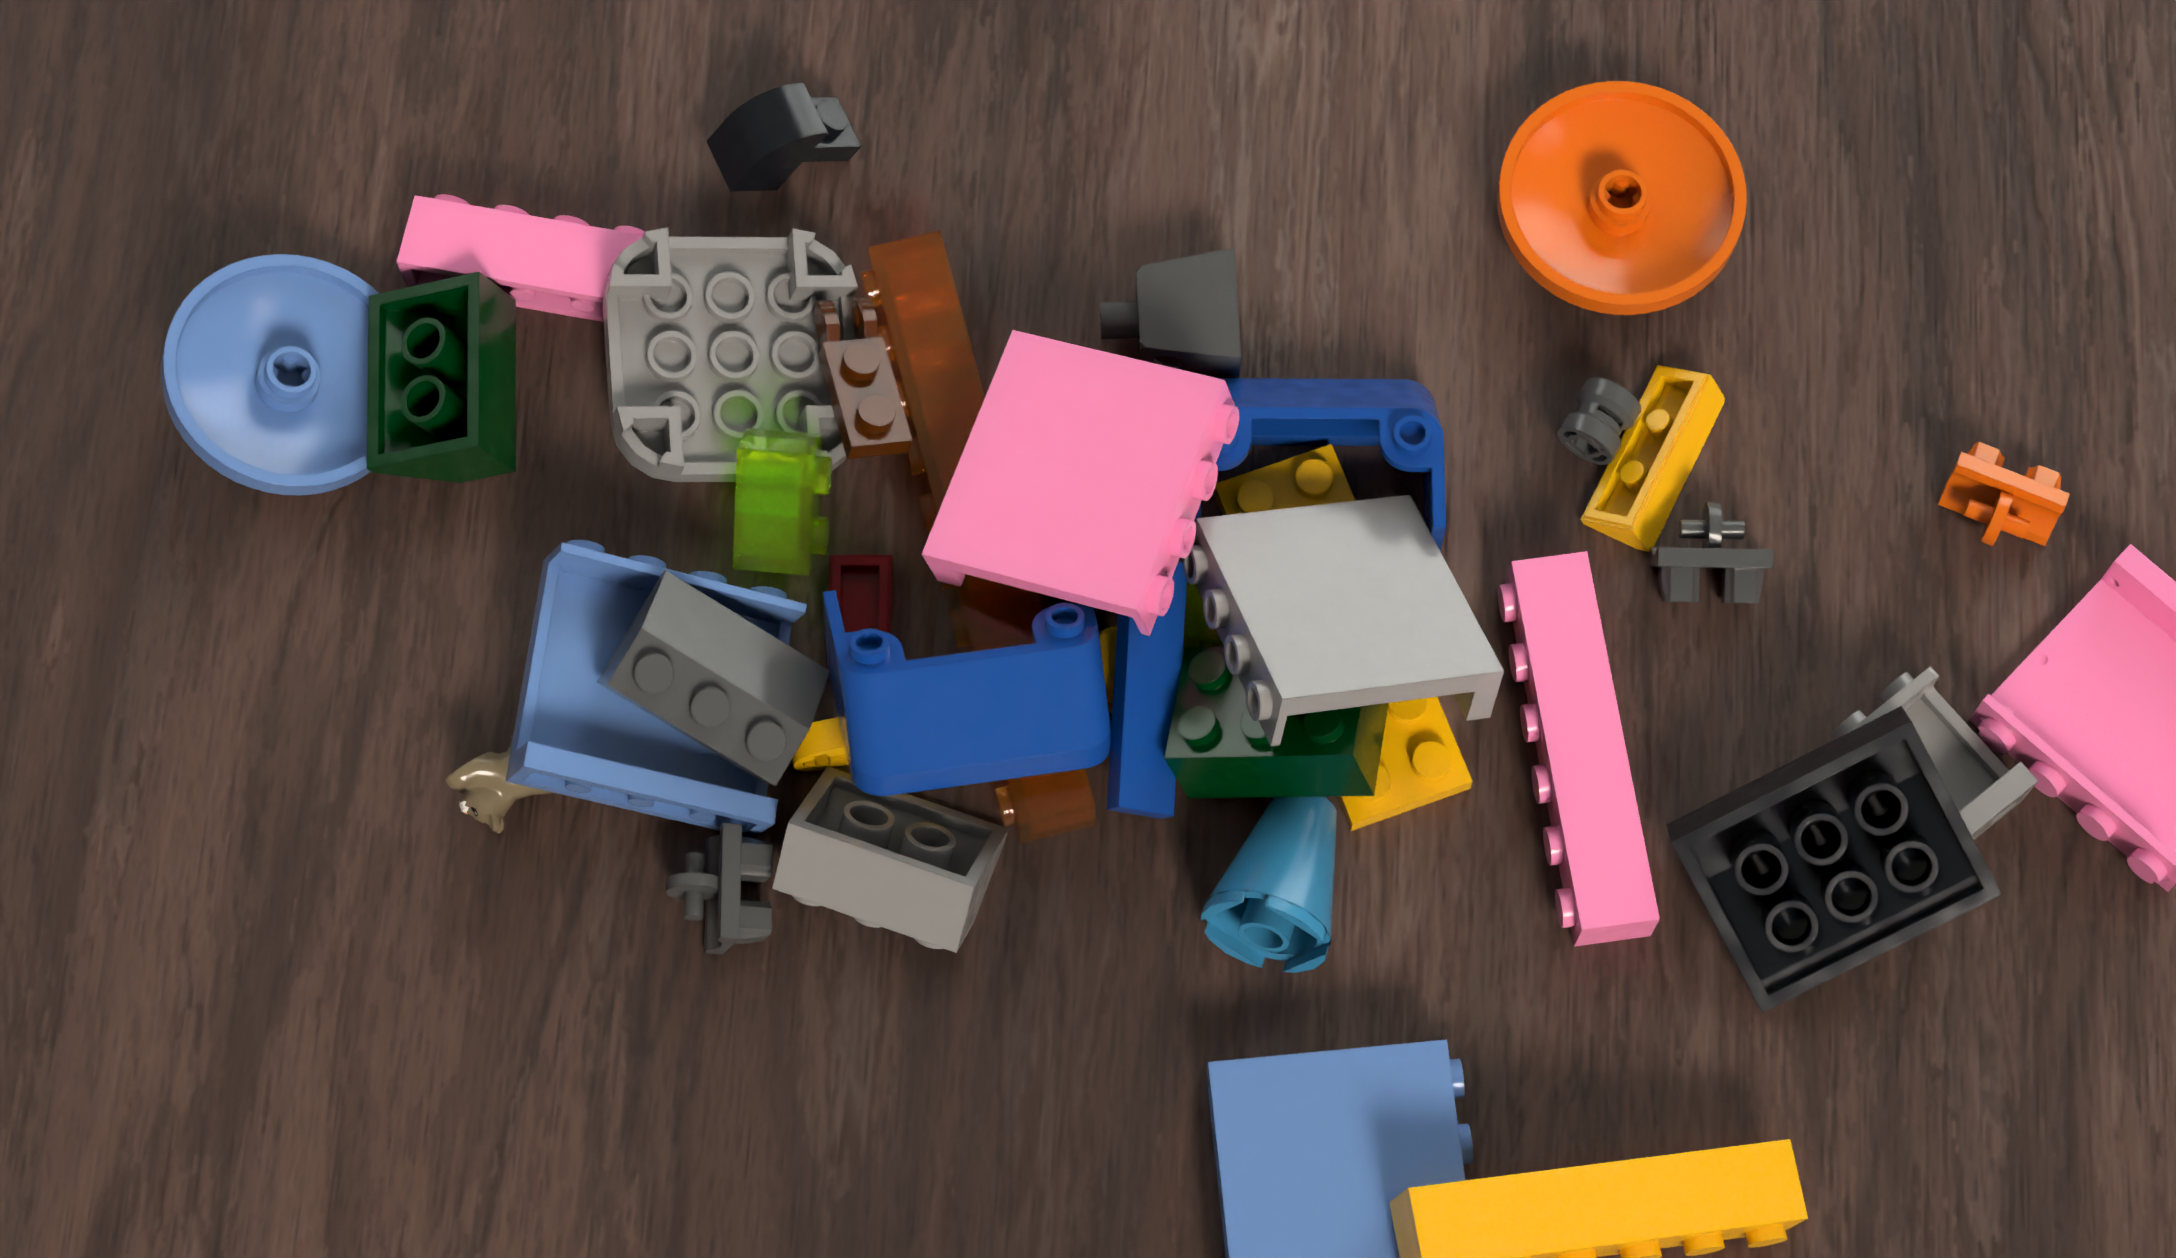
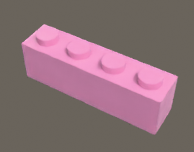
[397,194,645,322]

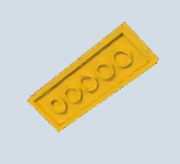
[1214,444,1473,831]

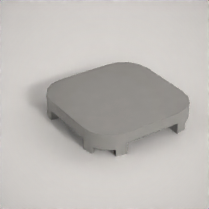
[603,227,858,482]

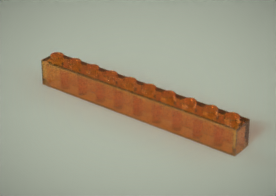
[860,230,1096,844]

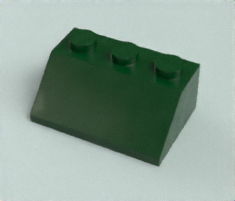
[367,272,516,483]

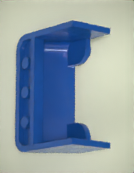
[1194,378,1446,550]
[823,590,1111,796]

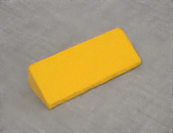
[1580,365,1725,552]

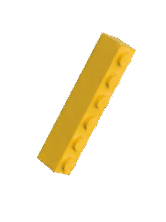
[1389,1139,1808,1258]

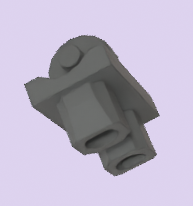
[1649,502,1774,603]
[666,823,773,955]

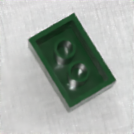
[1164,646,1389,798]

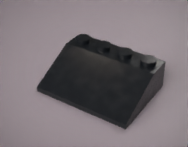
[1666,706,2002,1013]

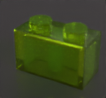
[733,428,832,576]

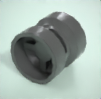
[1557,377,1641,465]

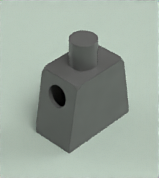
[1100,249,1241,378]

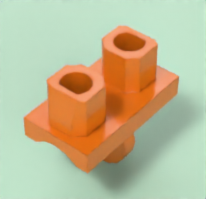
[1938,442,2070,546]

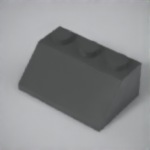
[597,570,830,786]

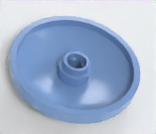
[161,254,379,496]

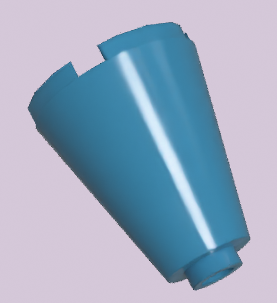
[1201,796,1337,973]

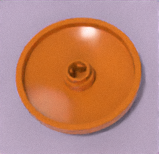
[1497,81,1747,315]

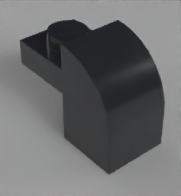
[706,83,861,192]

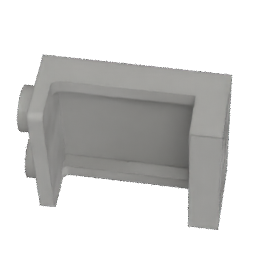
[1831,666,2038,840]

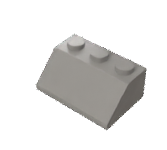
[772,766,1008,953]

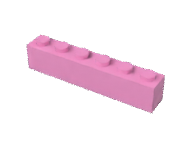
[1497,551,1660,947]

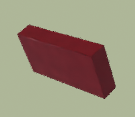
[826,554,894,681]

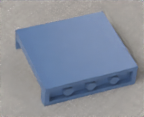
[505,540,807,838]
[1206,1039,1473,1258]

